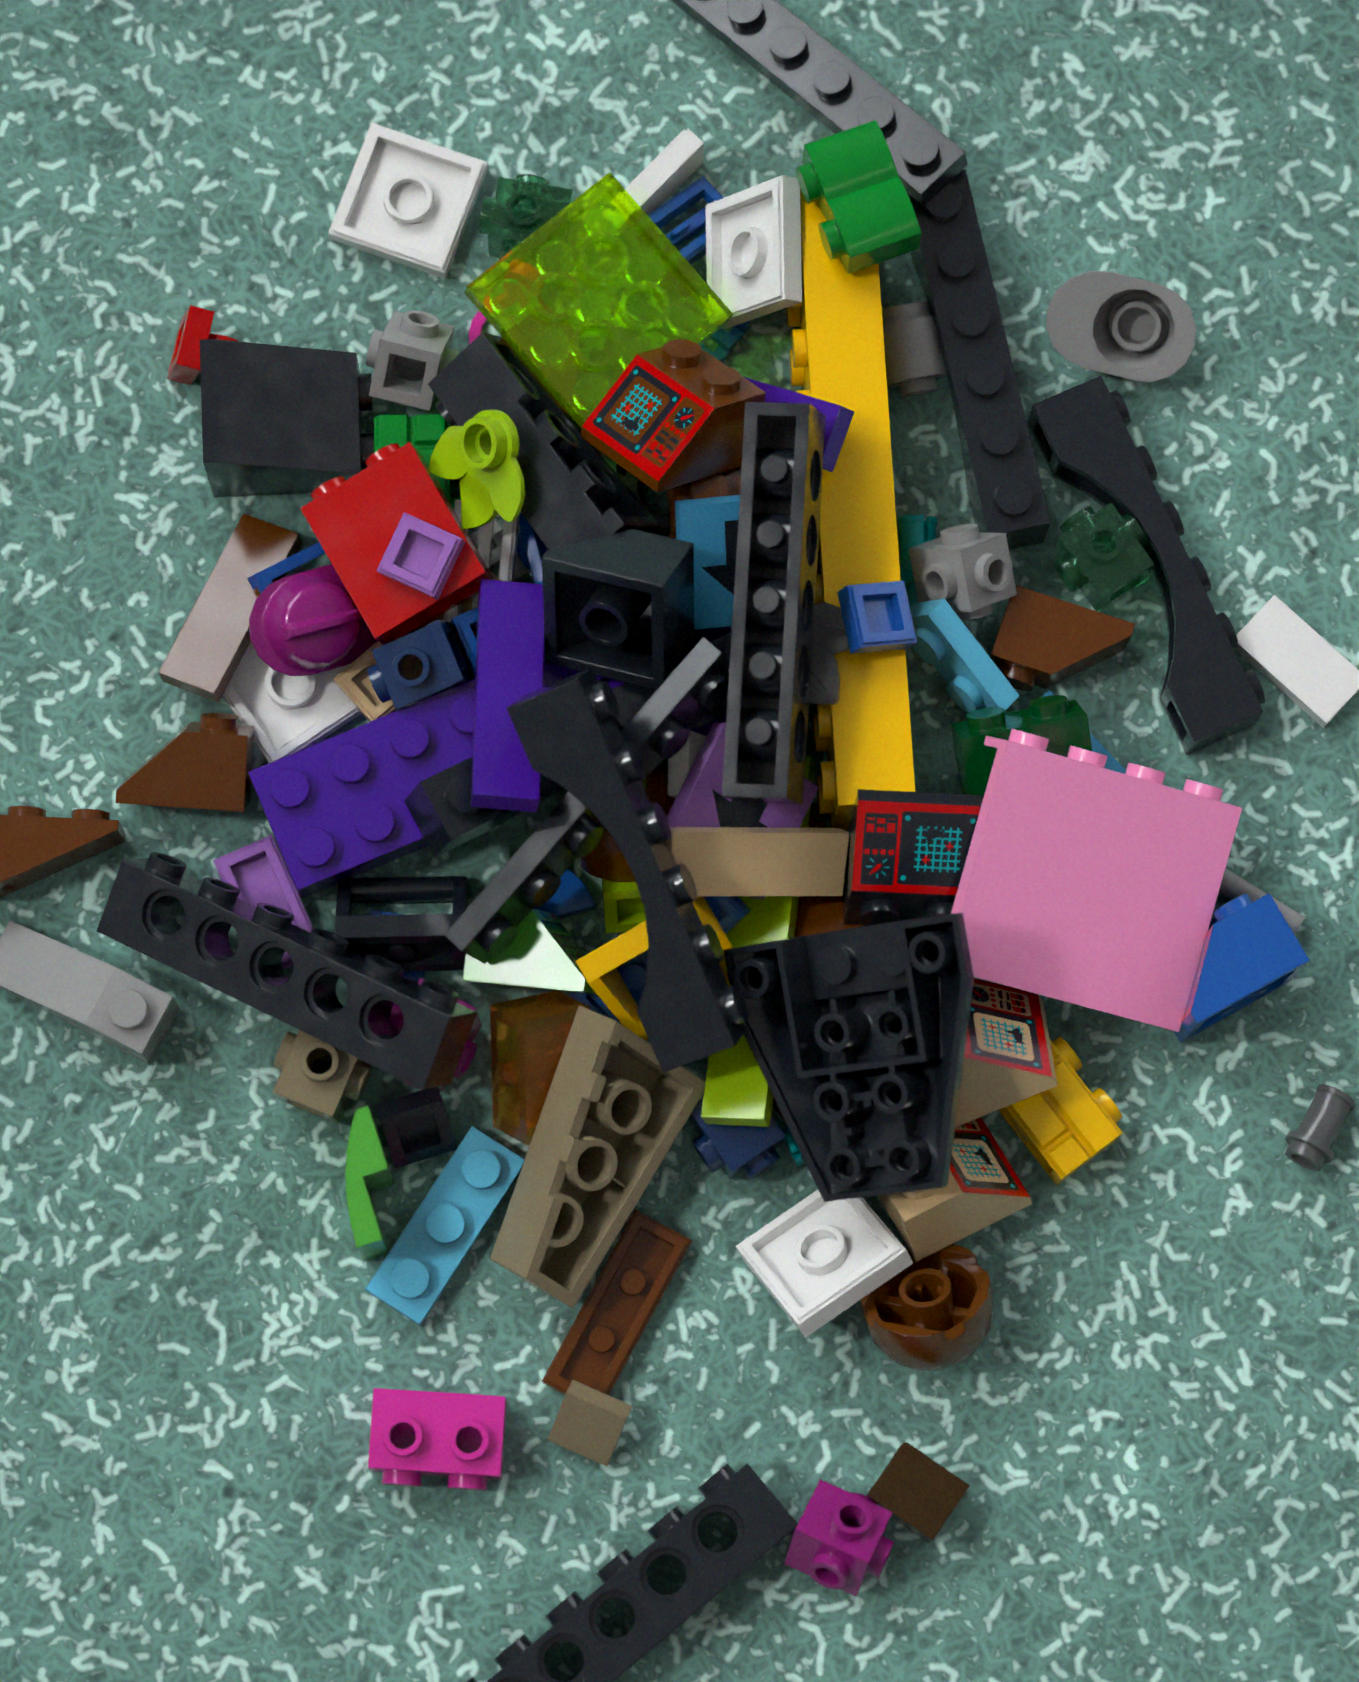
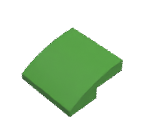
[345,1106,394,1262]

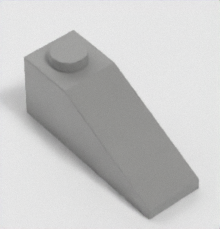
[0,920,180,1065]

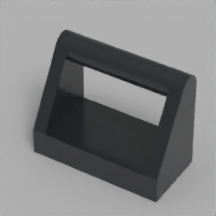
[335,876,467,972]

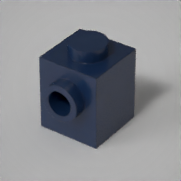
[688,1097,786,1180]

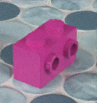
[368,1388,507,1491]

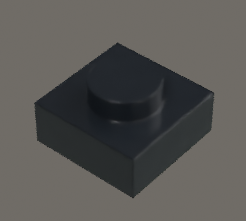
[376,1087,457,1168]

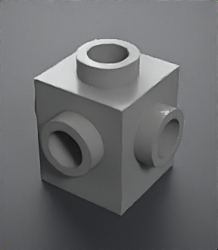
[366,310,461,411]
[909,524,1017,620]

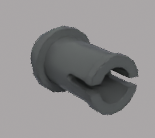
[1285,1084,1355,1171]

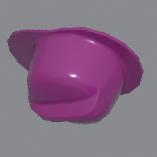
[249,564,377,676]

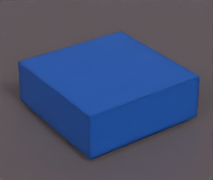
[837,581,917,654]

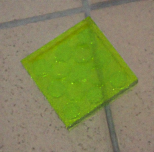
[465,172,733,427]

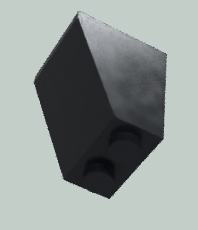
[200,339,374,497]

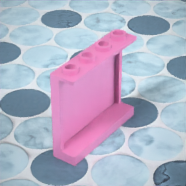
[951,729,1242,1032]

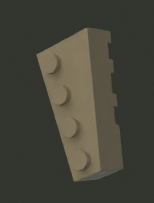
[490,1006,706,1308]

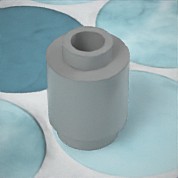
[882,302,947,397]

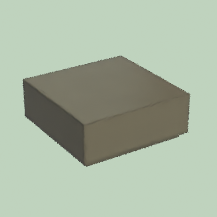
[547,1380,632,1466]

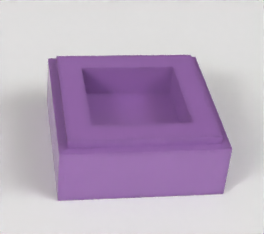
[376,512,465,600]

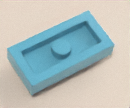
[910,598,1019,712]

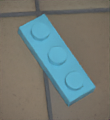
[365,1126,525,1327]

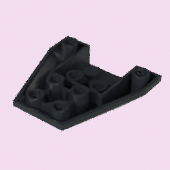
[723,912,974,1202]

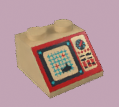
[955,978,1058,1127]
[877,1117,1032,1262]

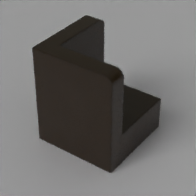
[866,1443,970,1543]

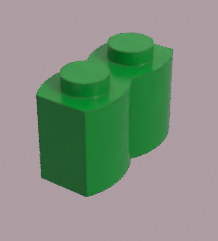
[796,120,921,274]

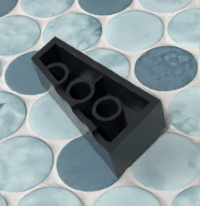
[428,333,661,550]

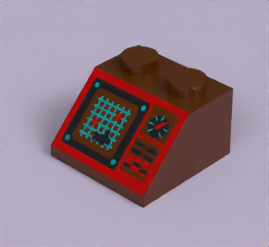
[581,339,766,493]

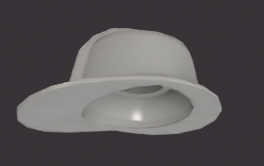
[1046,271,1196,382]

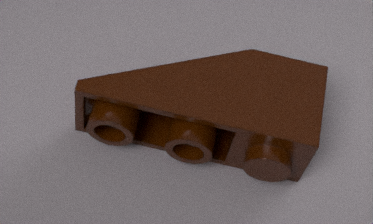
[0,806,125,898]

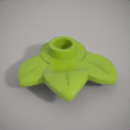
[428,410,525,529]

